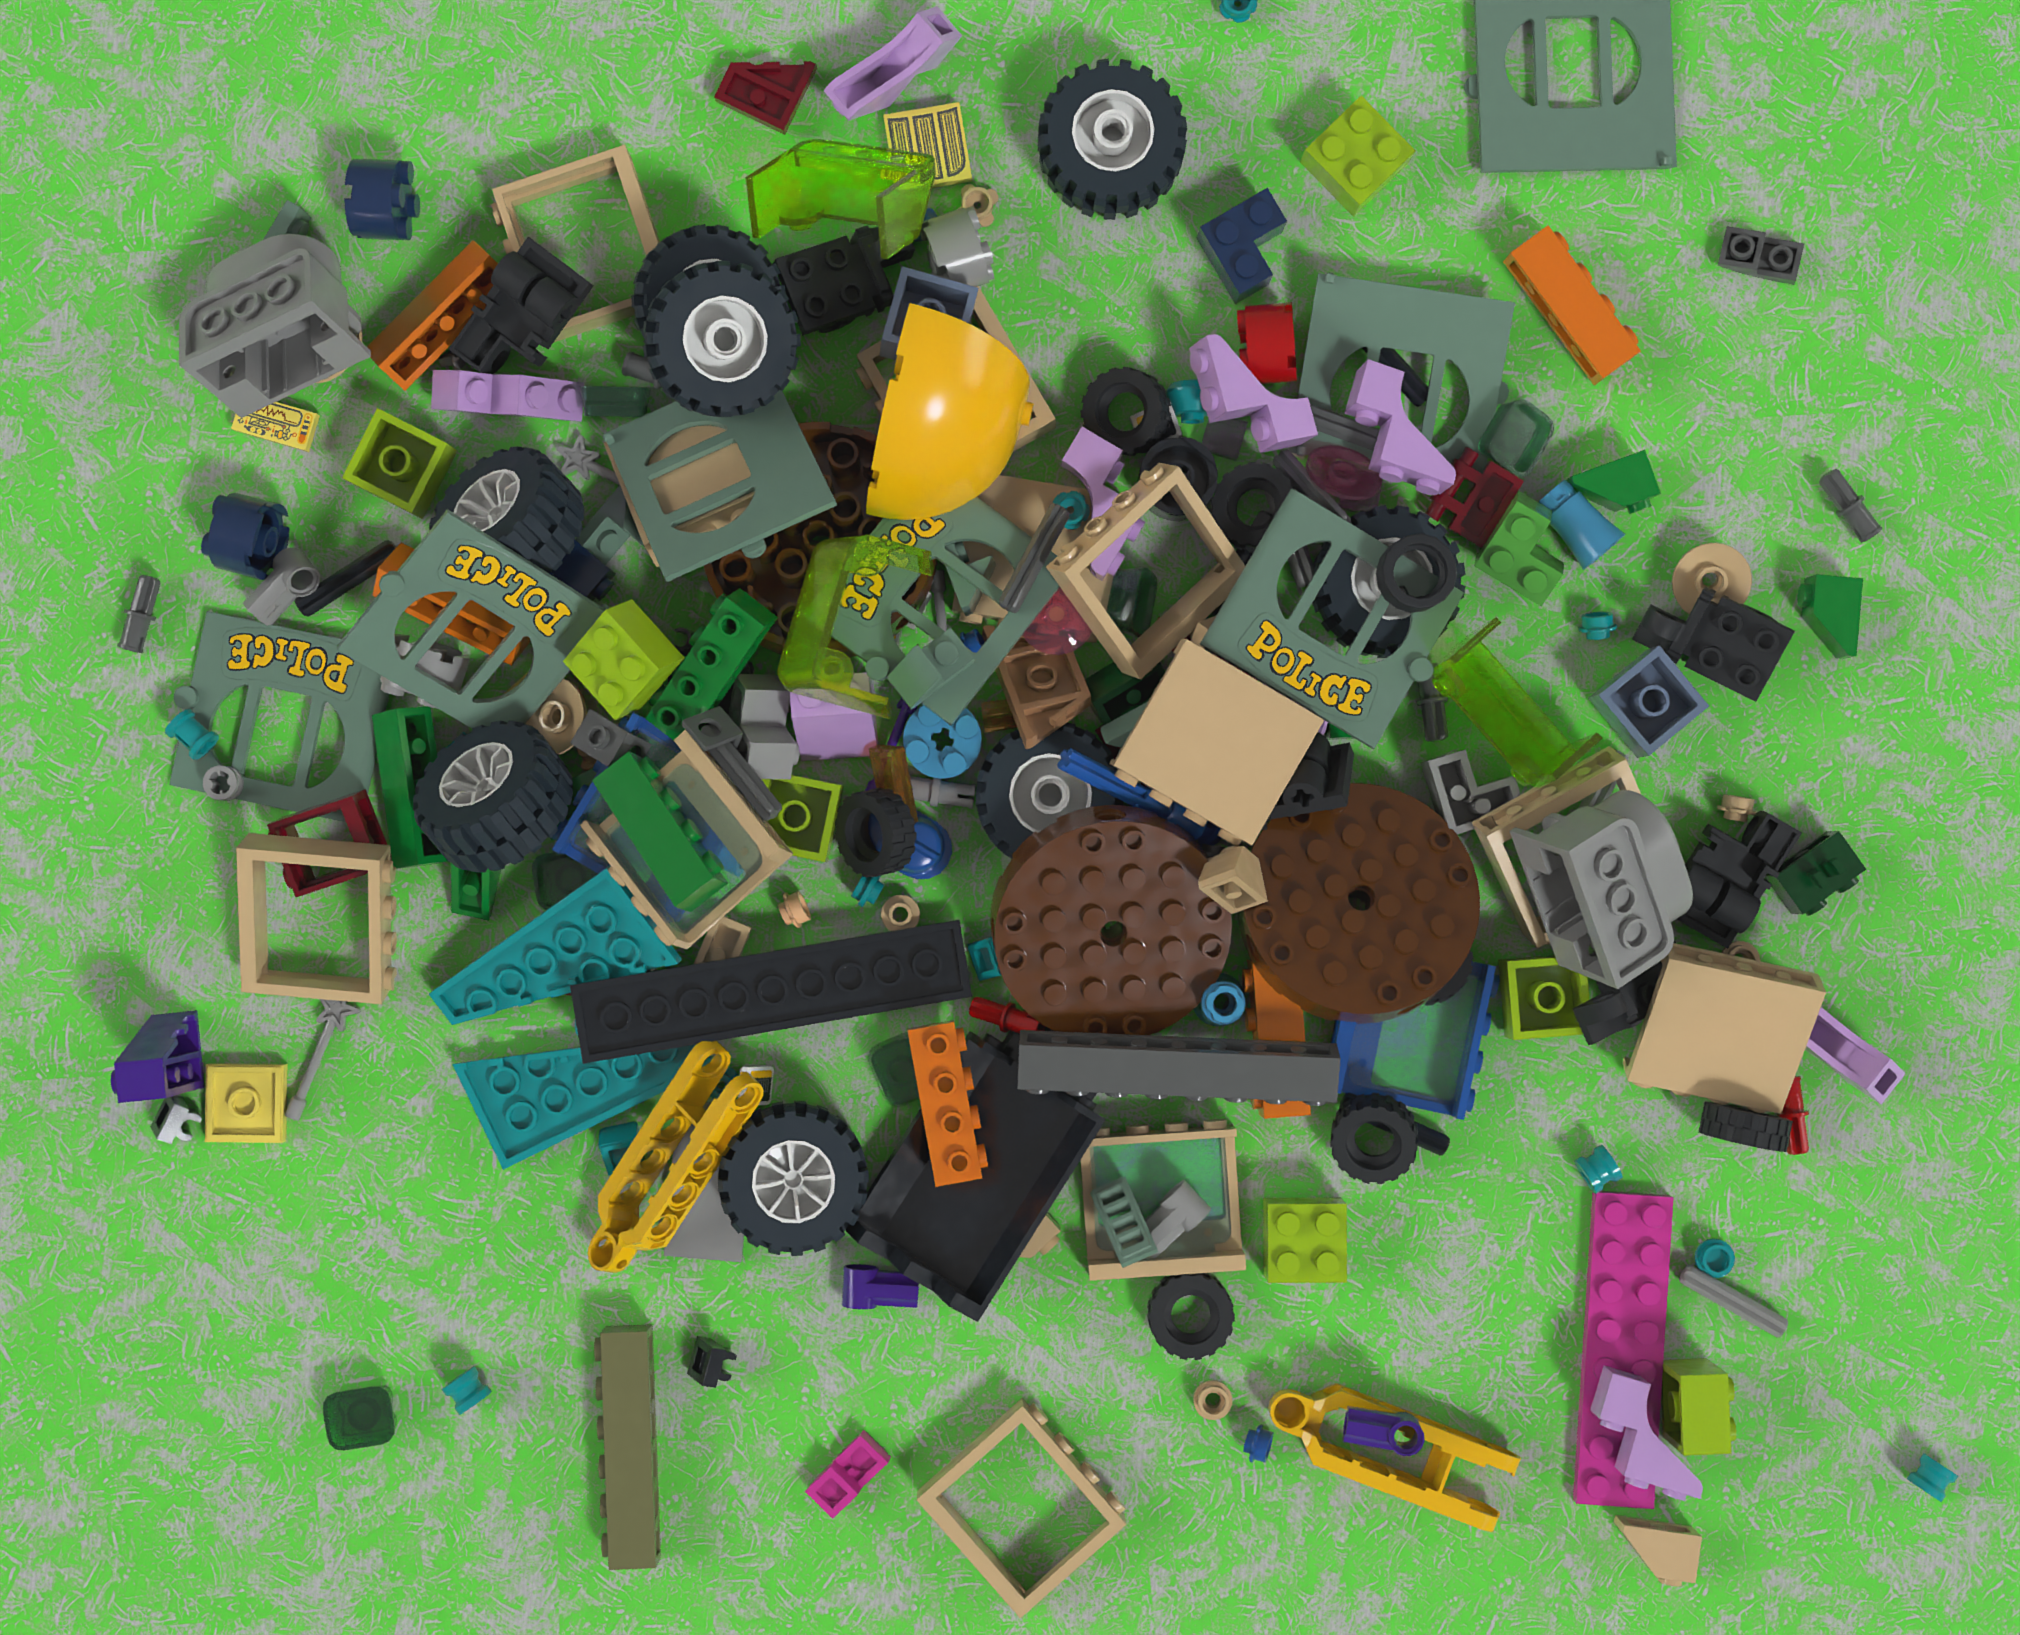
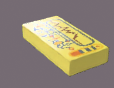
[231,402,320,452]

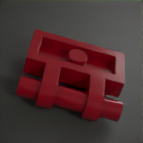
[1425,447,1524,548]

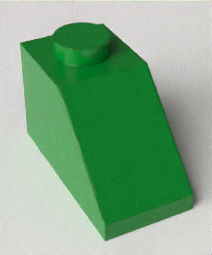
[1566,450,1661,514]
[1797,574,1863,659]
[451,863,501,921]

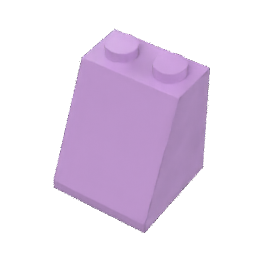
[789,673,879,761]

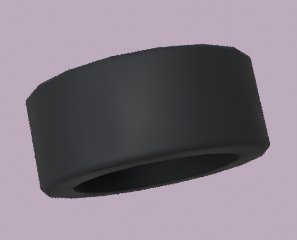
[1376,534,1457,613]

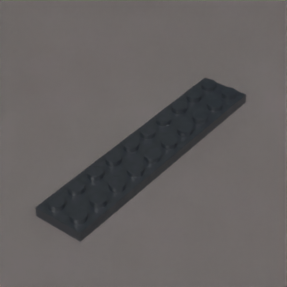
[570,920,972,1064]

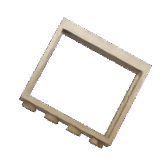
[491,144,660,343]
[855,286,1056,452]
[1046,463,1245,679]
[1472,746,1641,949]
[236,833,397,1004]
[916,1398,1127,1618]

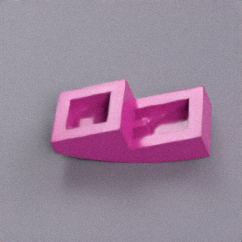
[805,1430,891,1519]

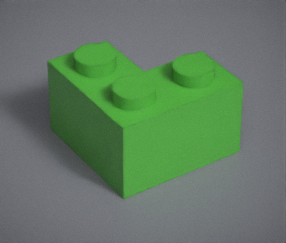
[1474,490,1564,607]

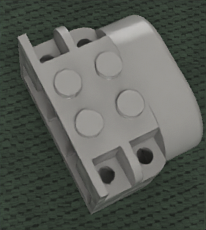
[179,234,371,418]
[1510,790,1693,989]

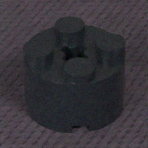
[1137,437,1218,522]

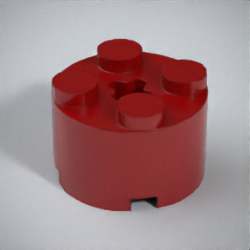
[1237,302,1297,384]

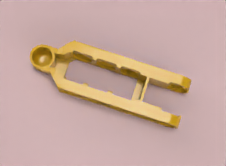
[588,1041,764,1273]
[1268,1383,1521,1532]

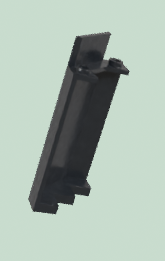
[845,1009,1106,1322]

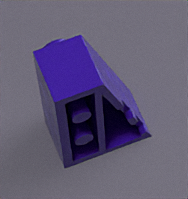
[111,1010,205,1103]

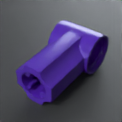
[842,1264,919,1309]
[1342,1406,1425,1456]

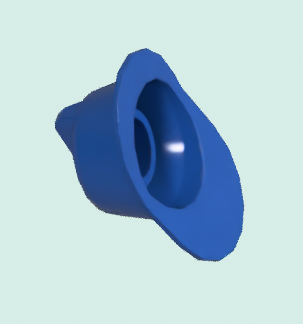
[868,806,952,879]

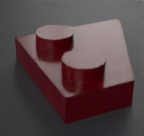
[714,61,817,135]

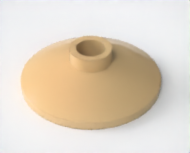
[1672,543,1752,614]
[526,679,586,755]

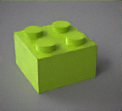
[1300,95,1416,217]
[342,408,457,519]
[563,599,685,720]
[762,775,844,862]
[1498,955,1589,1040]
[1263,1197,1347,1283]
[1661,1358,1736,1456]

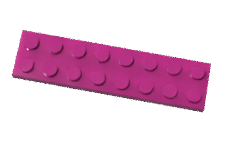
[1573,1191,1674,1509]

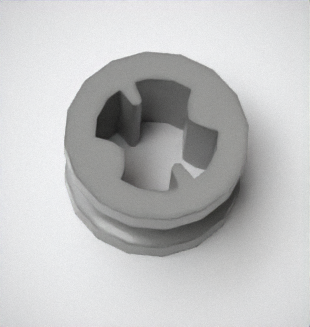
[203,765,244,801]

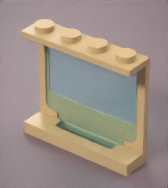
[580,730,793,949]
[1081,1119,1246,1281]

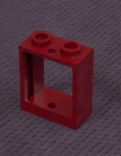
[267,789,392,898]

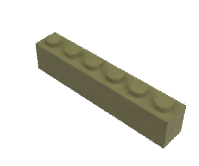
[594,1324,661,1570]

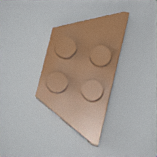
[982,625,1091,749]

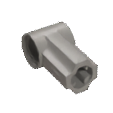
[243,548,320,626]
[1135,1180,1211,1259]

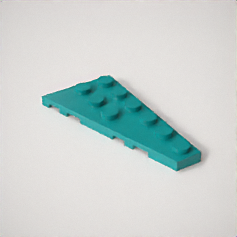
[429,865,682,1025]
[452,1044,712,1170]

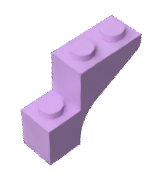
[824,6,962,121]
[1189,334,1318,453]
[1344,359,1456,495]
[431,370,584,422]
[1061,427,1145,581]
[1805,1007,1905,1104]
[1591,1365,1703,1501]

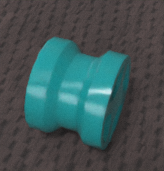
[1574,1145,1623,1194]
[441,1366,492,1415]
[1907,1453,1958,1502]

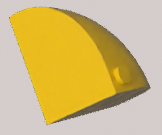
[866,303,1034,520]

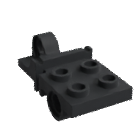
[774,220,915,336]
[449,237,594,374]
[1632,587,1795,702]
[1261,733,1354,830]
[1677,811,1802,949]
[1573,939,1676,1045]

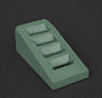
[1090,1177,1159,1268]

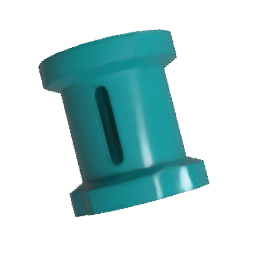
[165,708,219,760]

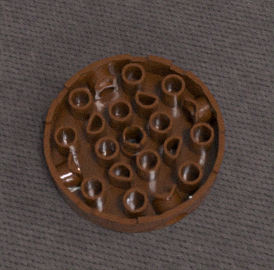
[704,421,938,661]
[1237,783,1480,1024]
[990,805,1232,1035]

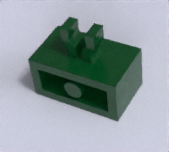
[1085,662,1165,725]
[1765,831,1866,916]

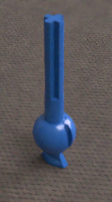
[1057,748,1221,846]

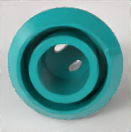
[1166,379,1207,424]

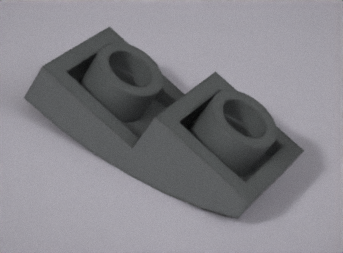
[1718,226,1805,285]

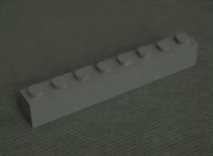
[1018,1030,1341,1106]

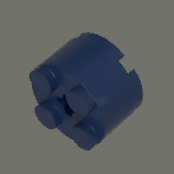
[344,159,420,240]
[201,493,290,580]

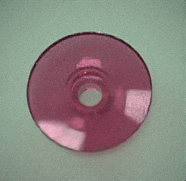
[1306,445,1382,500]
[1023,587,1092,655]

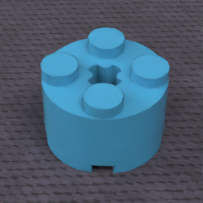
[903,705,982,779]

